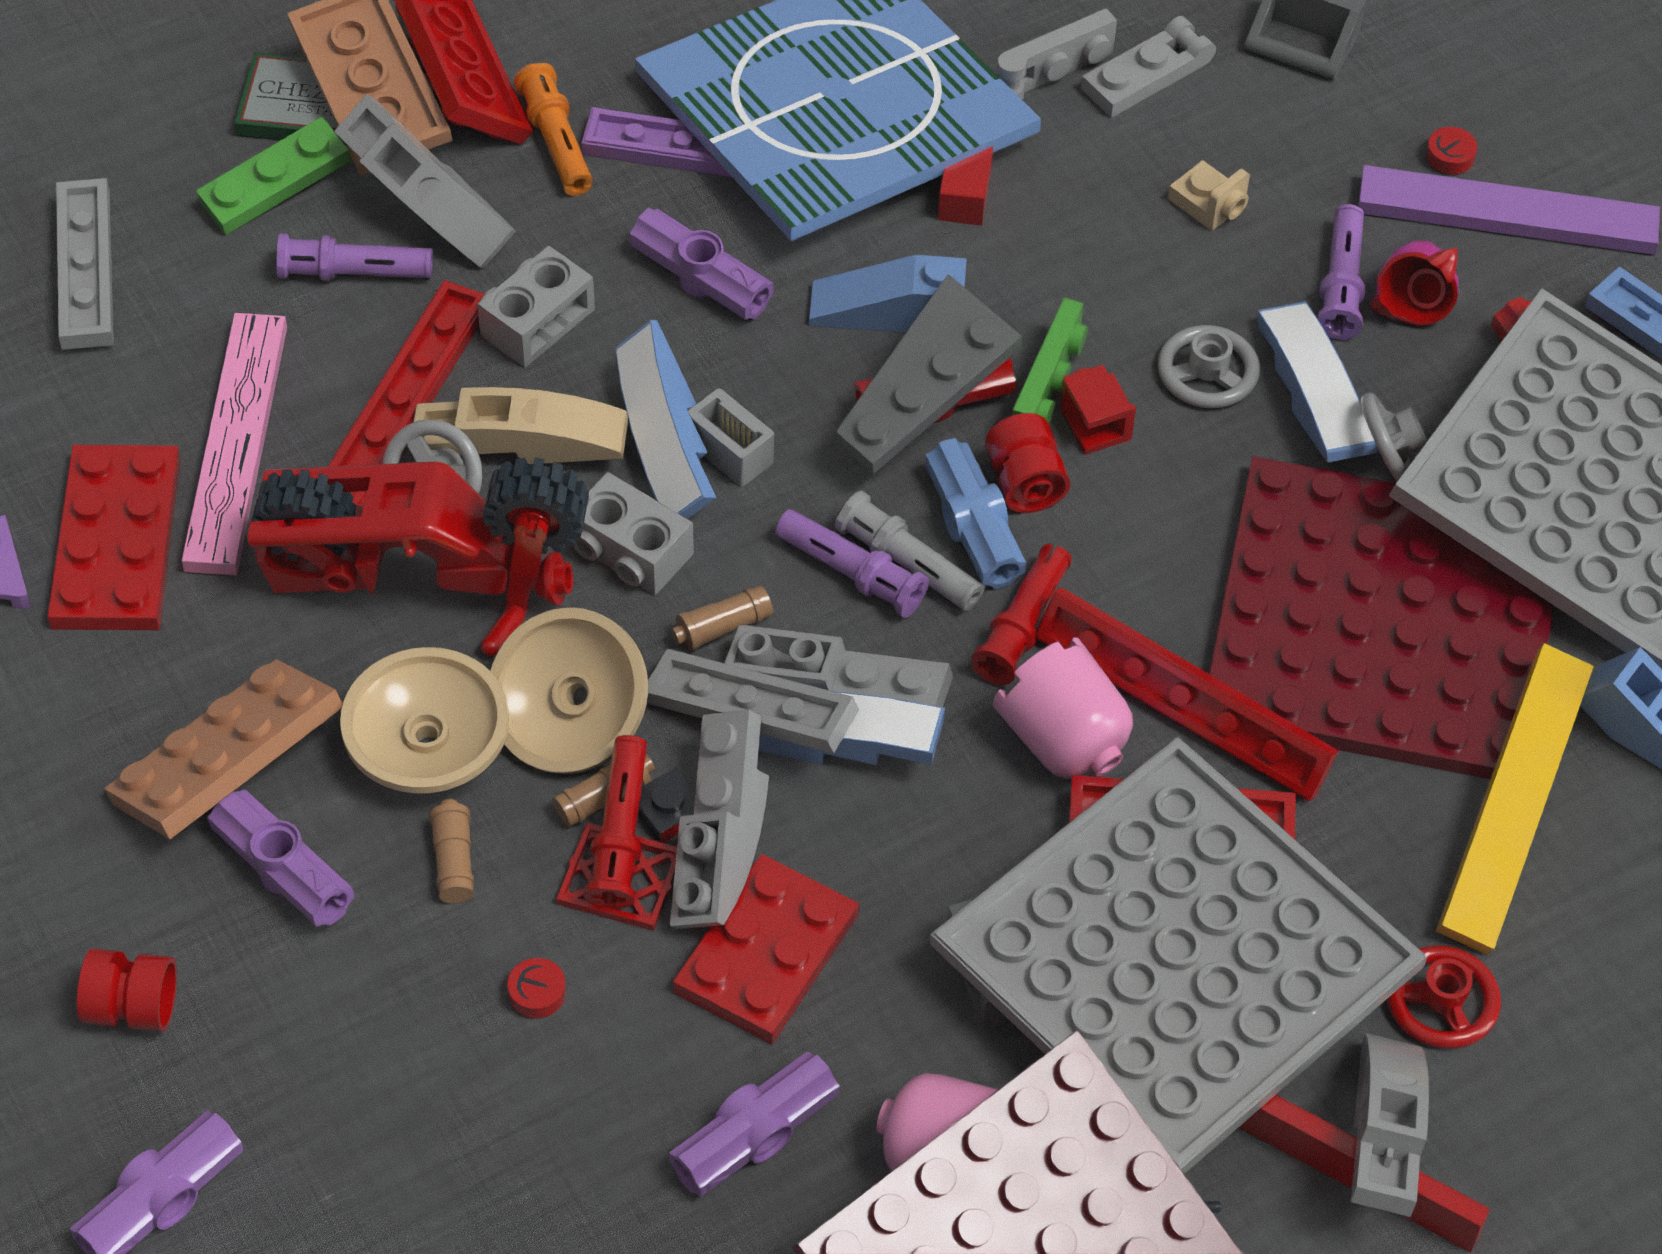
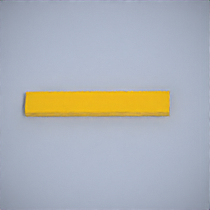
[1436,643,1594,955]

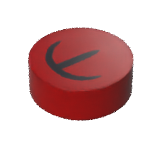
[1426,127,1478,175]
[507,958,566,1018]

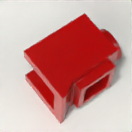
[1059,365,1136,455]

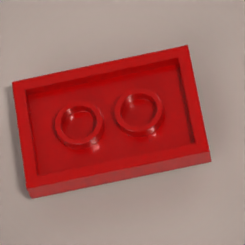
[673,854,860,1045]

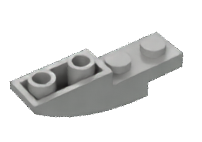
[334,94,516,269]
[725,625,953,707]
[670,709,769,929]
[1350,1033,1429,1217]

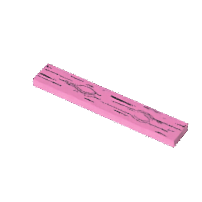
[182,313,287,576]

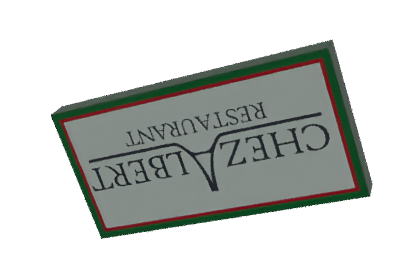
[234,52,442,151]

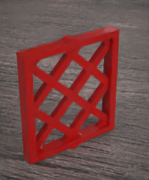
[556,822,677,931]

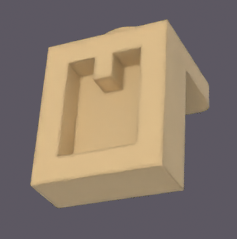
[1168,160,1250,231]

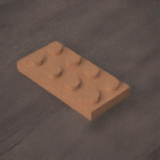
[287,0,452,176]
[104,659,343,839]

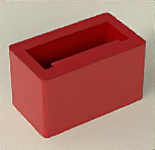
[938,146,994,226]

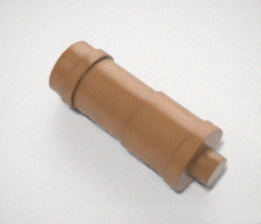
[671,586,773,651]
[552,755,655,827]
[429,799,474,904]

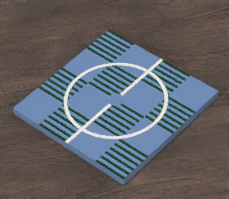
[635,0,1041,241]

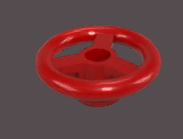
[1387,945,1501,1049]

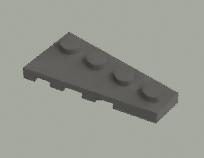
[836,274,1022,475]

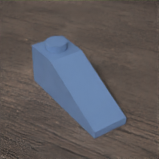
[809,255,967,333]
[1580,647,1662,770]

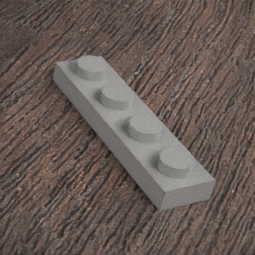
[56,178,114,350]
[647,649,859,754]

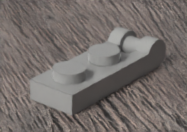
[997,8,1117,100]
[1081,16,1216,118]

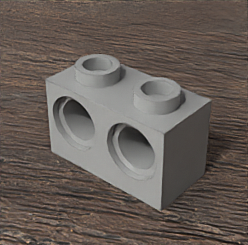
[478,245,595,368]
[573,472,694,596]

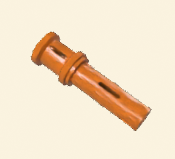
[514,63,593,196]

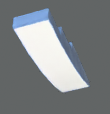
[1258,301,1377,462]
[615,320,716,519]
[758,691,945,765]

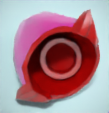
[1369,241,1459,325]

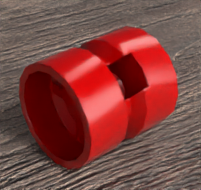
[984,413,1071,513]
[77,948,177,1032]

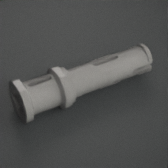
[835,491,985,611]

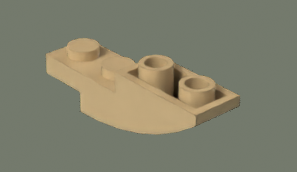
[414,387,628,464]

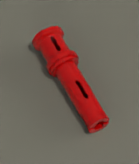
[971,544,1072,685]
[584,735,647,908]

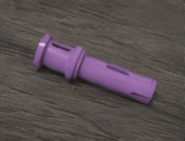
[1317,204,1365,340]
[277,233,433,281]
[775,509,929,618]

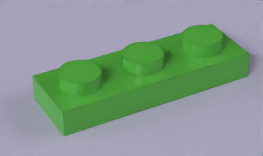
[196,116,351,235]
[1012,297,1088,423]

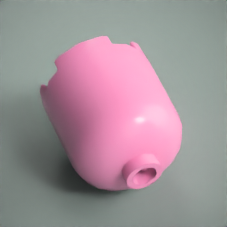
[993,638,1133,779]
[876,1073,998,1171]

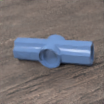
[925,438,1026,590]

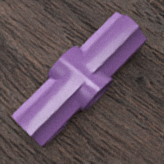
[629,208,774,320]
[207,789,354,927]
[669,1051,839,1197]
[70,1110,243,1254]

